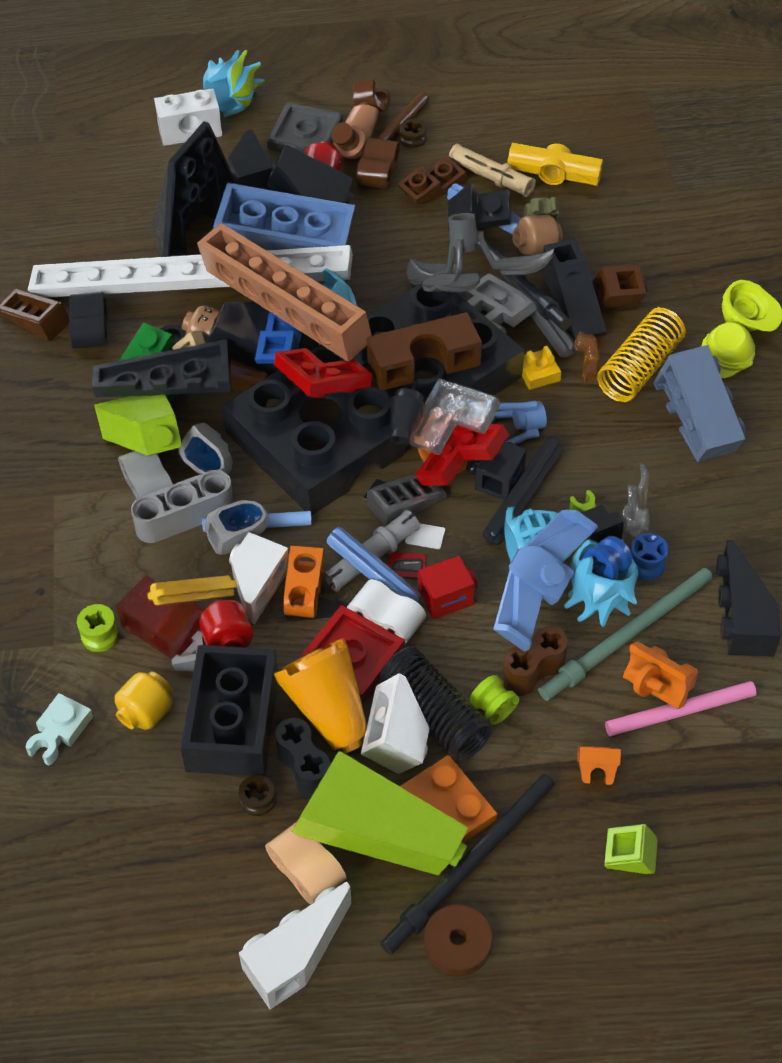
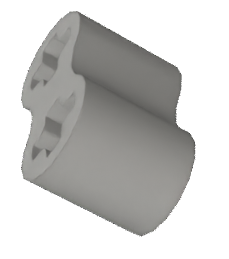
[118,451,173,499]

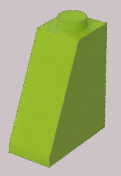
[94,395,182,456]

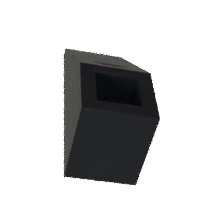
[541,238,607,342]
[716,540,781,657]

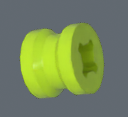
[77,604,119,652]
[470,675,519,725]

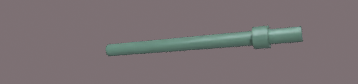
[538,568,713,701]

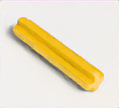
[147,575,237,606]

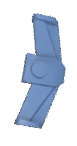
[493,510,598,652]

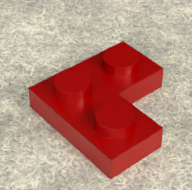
[274,348,373,398]
[415,424,509,486]

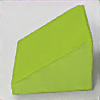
[604,824,658,874]

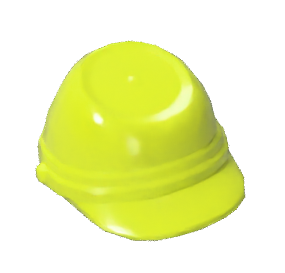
[722,280,782,332]
[701,322,755,379]

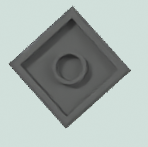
[267,103,343,153]

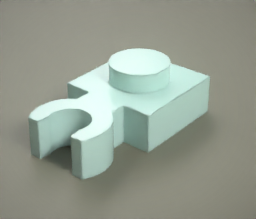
[25,693,93,766]

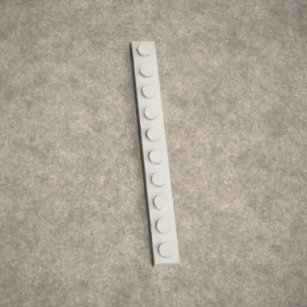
[28,245,353,298]

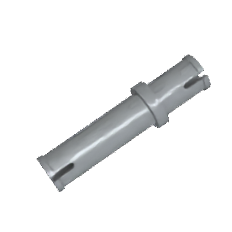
[322,510,420,592]

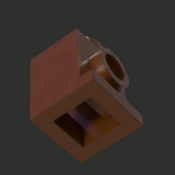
[592,264,647,311]

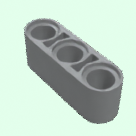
[131,470,234,543]

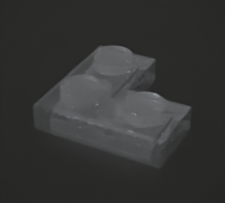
[410,378,501,455]

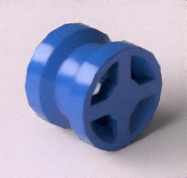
[631,533,669,580]
[583,536,632,580]

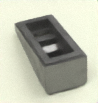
[367,474,447,527]

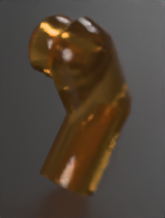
[574,333,600,384]

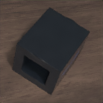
[475,442,527,500]

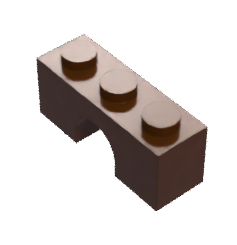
[367,312,482,391]

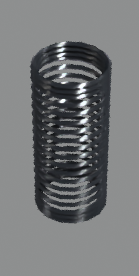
[380,647,492,761]

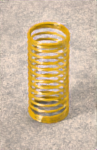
[597,307,686,402]

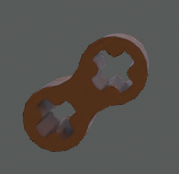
[356,137,400,190]
[502,626,568,696]

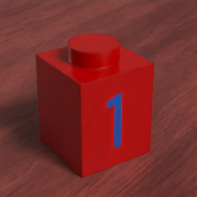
[418,556,478,619]

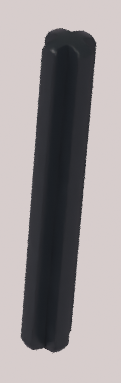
[482,438,564,545]

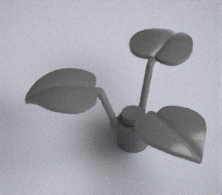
[407,213,554,292]

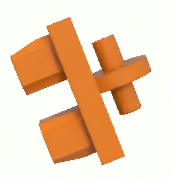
[623,641,698,709]

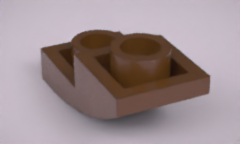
[397,156,468,204]

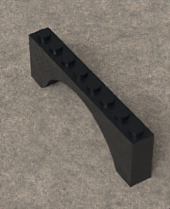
[206,144,353,375]

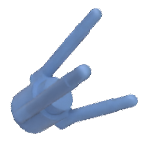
[470,401,547,445]

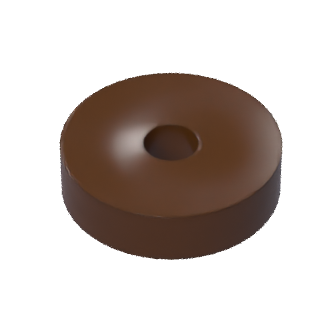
[424,905,492,976]

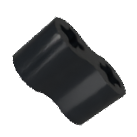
[69,292,107,349]
[275,717,330,799]

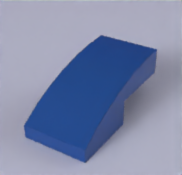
[255,311,302,363]

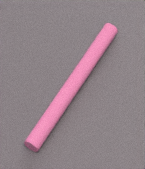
[605,681,756,737]

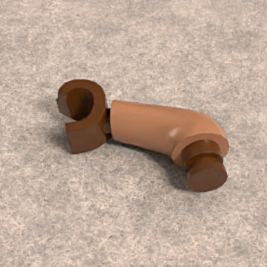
[331,80,390,160]

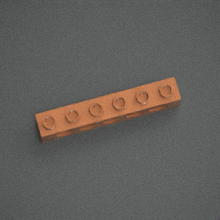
[197,223,372,362]

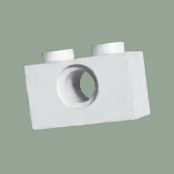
[154,88,222,146]

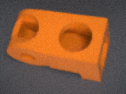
[284,545,326,618]

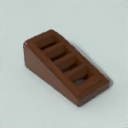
[0,289,70,341]

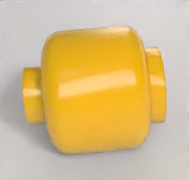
[115,671,173,730]

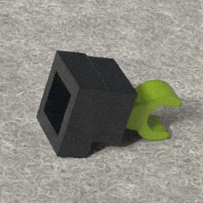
[569,490,624,543]

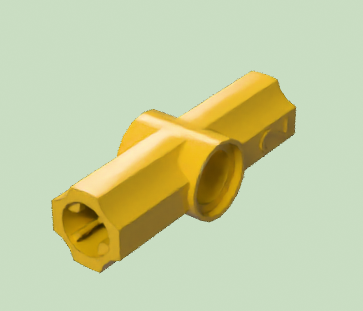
[507,143,604,186]

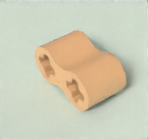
[265,822,347,905]

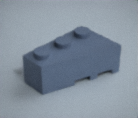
[653,345,746,462]

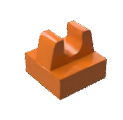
[577,745,621,785]

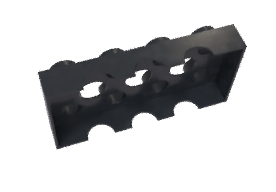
[222,275,524,516]

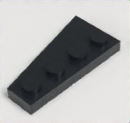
[92,339,232,398]

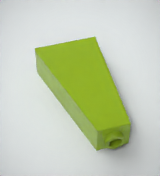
[291,751,468,876]

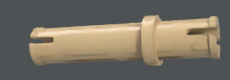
[449,143,536,197]

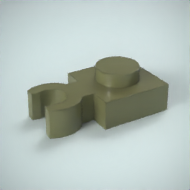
[523,197,559,220]

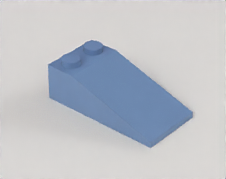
[213,183,355,250]

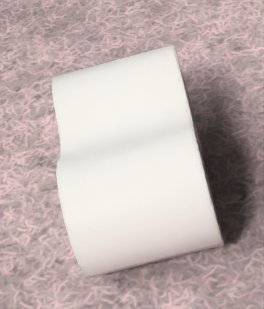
[347,579,426,645]

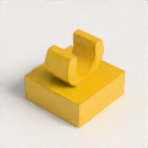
[522,346,561,390]

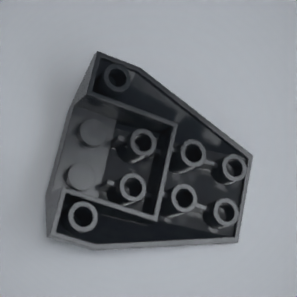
[152,121,235,257]

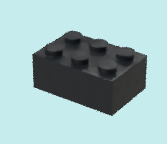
[180,645,278,776]

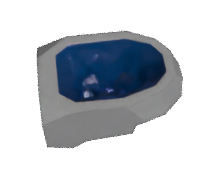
[178,423,233,475]
[205,500,269,555]

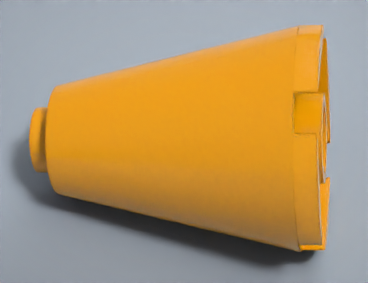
[273,638,367,754]

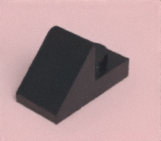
[448,184,512,231]

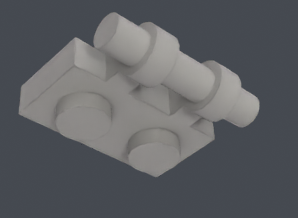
[466,273,536,334]

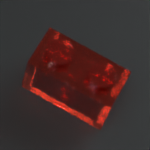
[116,575,203,660]

